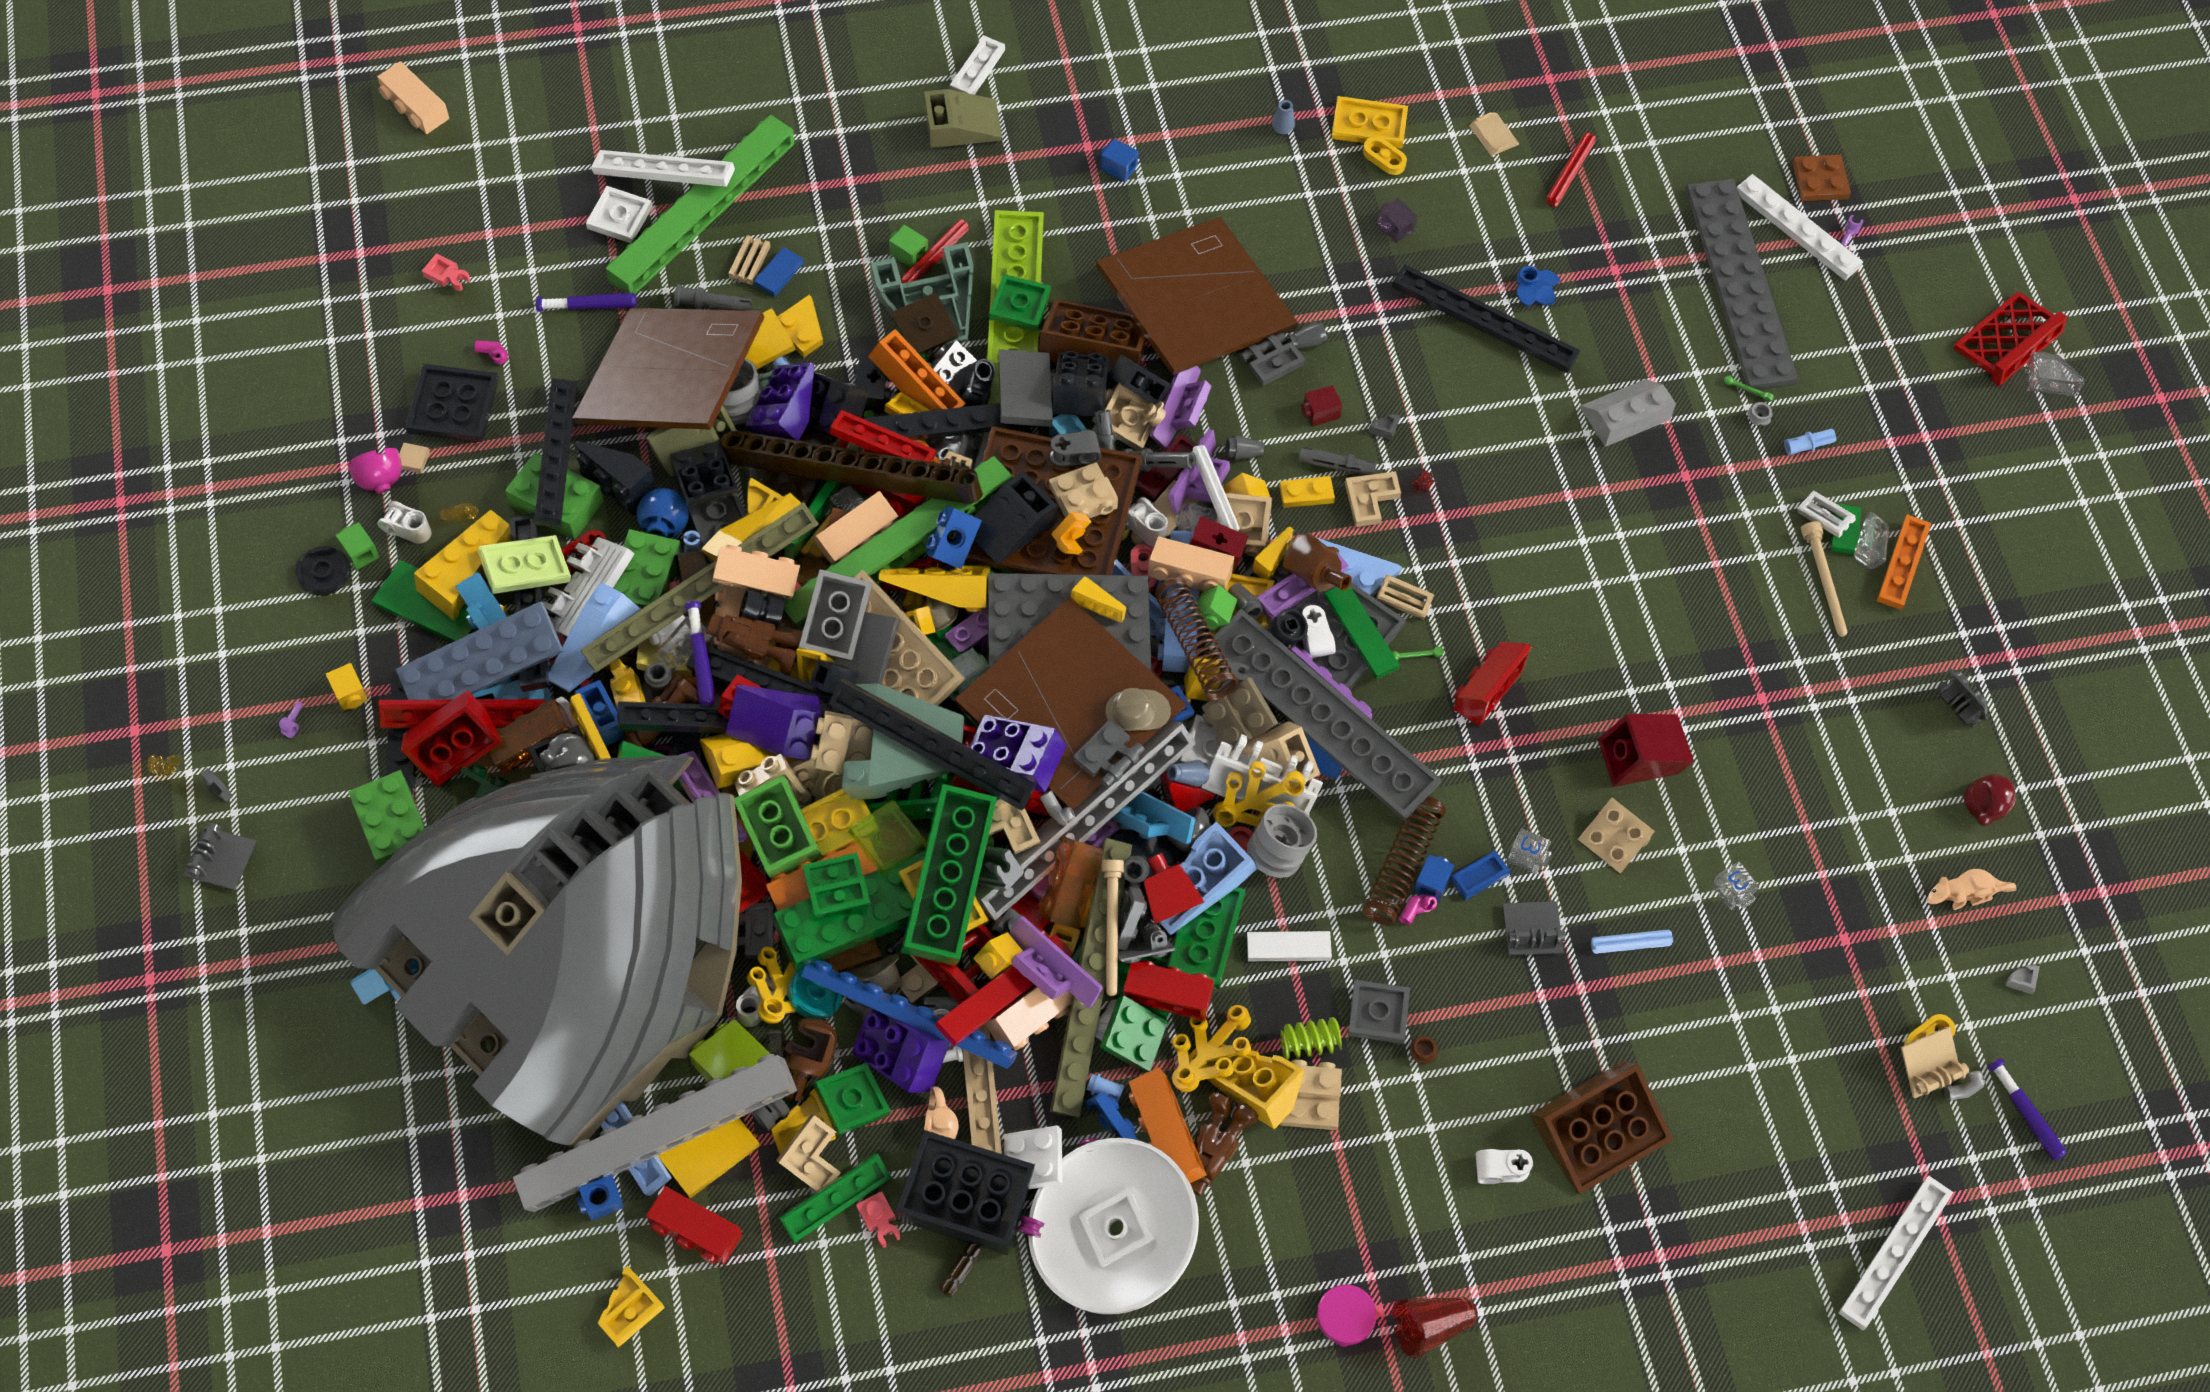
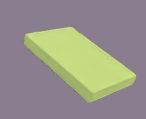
[478,535,571,594]

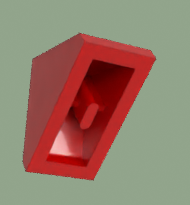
[1160,770,1215,812]

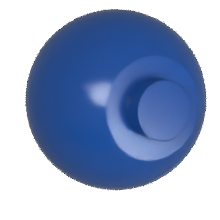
[636,488,689,539]

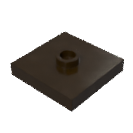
[891,292,959,355]

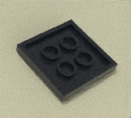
[405,364,499,442]

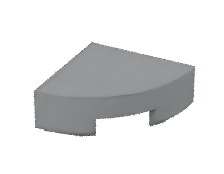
[2005,965,2040,994]

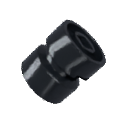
[738,588,785,630]
[1265,608,1308,650]

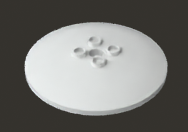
[1028,1138,1199,1314]

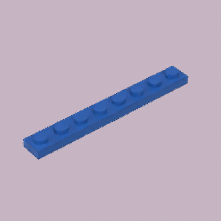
[801,960,1018,1069]

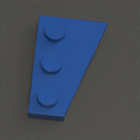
[1083,1092,1138,1140]

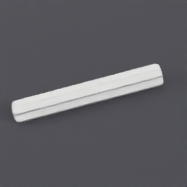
[1192,445,1240,531]

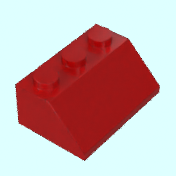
[1453,642,1532,727]
[401,690,502,787]

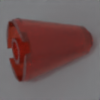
[1392,1297,1478,1359]

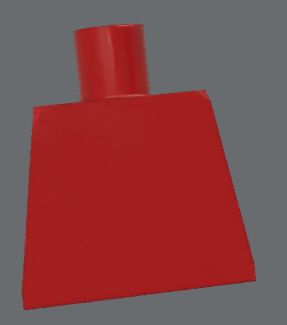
[1144,853,1204,924]

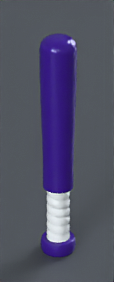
[535,293,637,312]
[684,601,716,705]
[1988,1058,2066,1161]

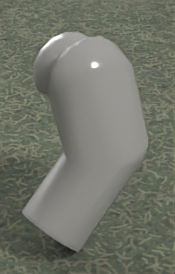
[1040,790,1075,826]
[1944,1071,1985,1101]

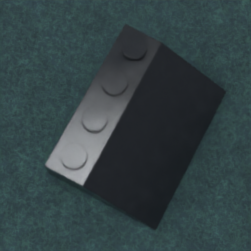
[896,1130,1035,1255]

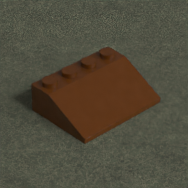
[1039,299,1147,373]
[1530,1061,1673,1194]

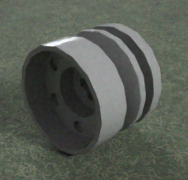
[723,359,761,425]
[1247,804,1317,878]

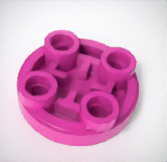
[1316,1284,1377,1347]

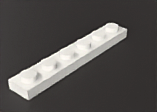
[591,150,735,187]
[1737,174,1863,280]
[1839,1176,1954,1331]

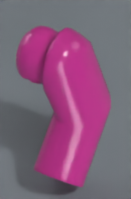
[475,340,508,364]
[1399,894,1437,925]

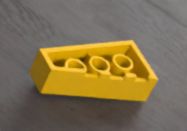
[414,510,511,621]

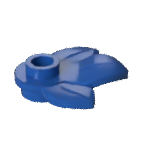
[1516,266,1560,307]

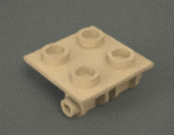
[1578,798,1655,874]
[1901,1026,1969,1099]

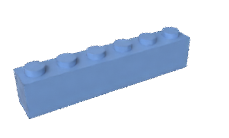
[1158,530,1199,673]

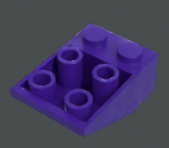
[745,362,814,441]
[969,715,1067,792]
[851,1007,950,1093]

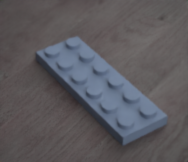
[396,602,564,700]

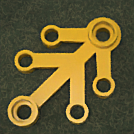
[1213,761,1306,827]
[747,946,812,1024]
[1172,1005,1251,1092]

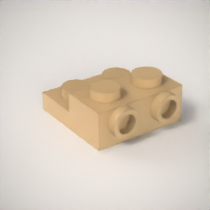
[1091,383,1153,451]
[1049,462,1118,519]
[1216,493,1272,557]
[810,711,873,773]
[734,754,812,806]
[1280,1060,1342,1130]

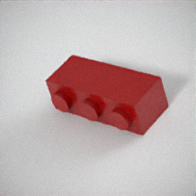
[1123,960,1214,1021]
[646,1186,742,1266]

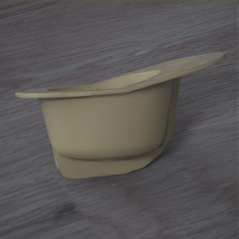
[917,596,960,634]
[1105,688,1171,731]
[848,954,902,994]

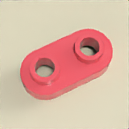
[1130,543,1158,593]

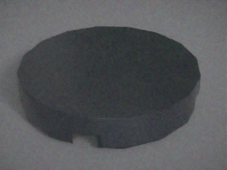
[295,546,350,596]

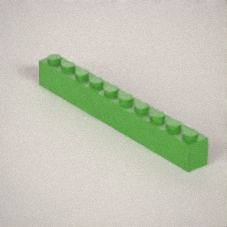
[606,115,794,294]
[783,456,1013,630]

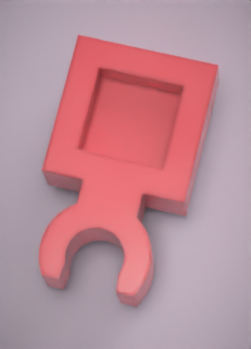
[422,253,470,291]
[856,1191,900,1248]

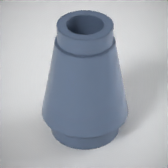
[1271,100,1295,134]
[1167,760,1210,787]

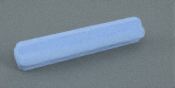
[1591,930,1673,954]

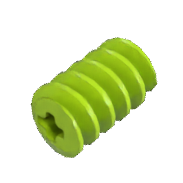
[1280,1017,1342,1060]

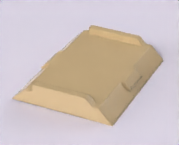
[1469,112,1519,156]

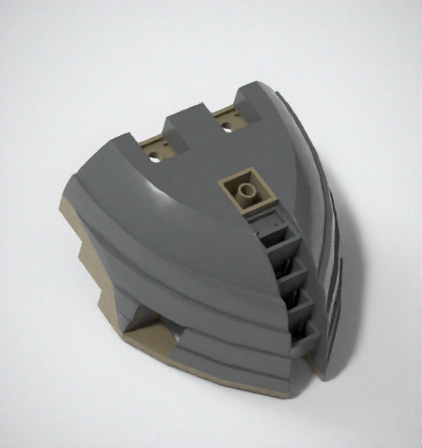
[331,755,742,1145]

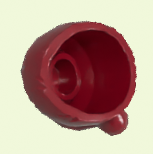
[1964,774,2016,826]

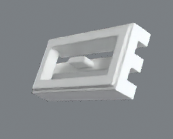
[1797,490,1855,538]

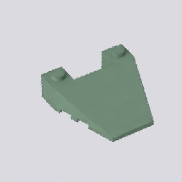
[870,242,974,347]
[842,683,964,800]

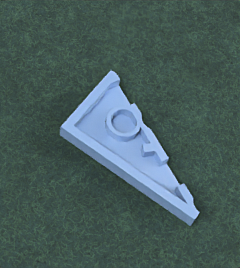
[1317,538,1402,597]

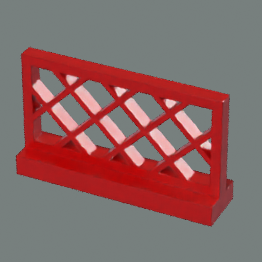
[1953,291,2068,386]

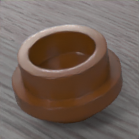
[1410,1036,1438,1064]

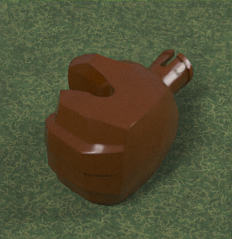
[1283,532,1352,592]
[783,1017,837,1101]

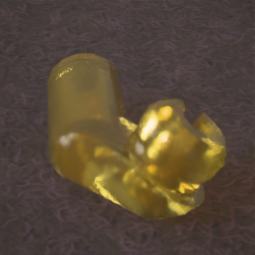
[440,502,478,521]
[147,755,181,776]

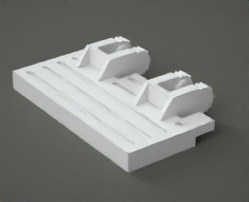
[544,537,635,638]
[1201,734,1323,815]

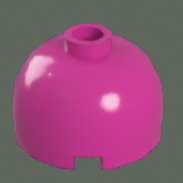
[347,448,402,494]

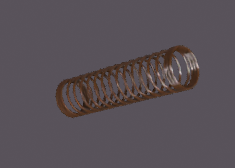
[1155,578,1238,700]
[1362,796,1446,926]

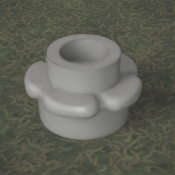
[1747,402,1773,426]

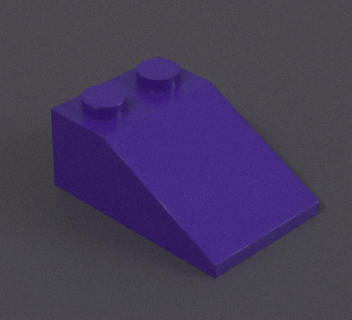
[726,684,821,760]

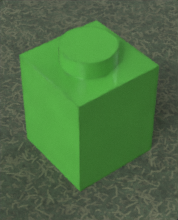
[889,225,928,268]
[336,522,379,570]
[1193,584,1237,632]

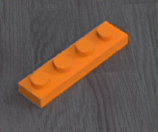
[1877,514,1931,610]

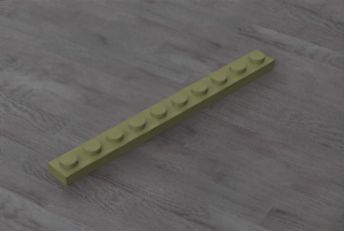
[580,502,819,673]
[1049,838,1132,1118]

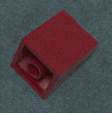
[1597,714,1694,786]

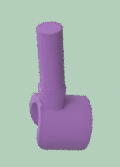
[1841,215,1863,247]
[279,701,303,738]

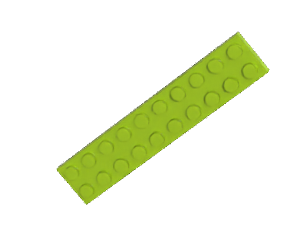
[987,210,1044,404]

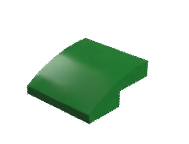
[802,852,870,916]

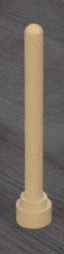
[1801,521,1847,637]
[1101,860,1124,996]

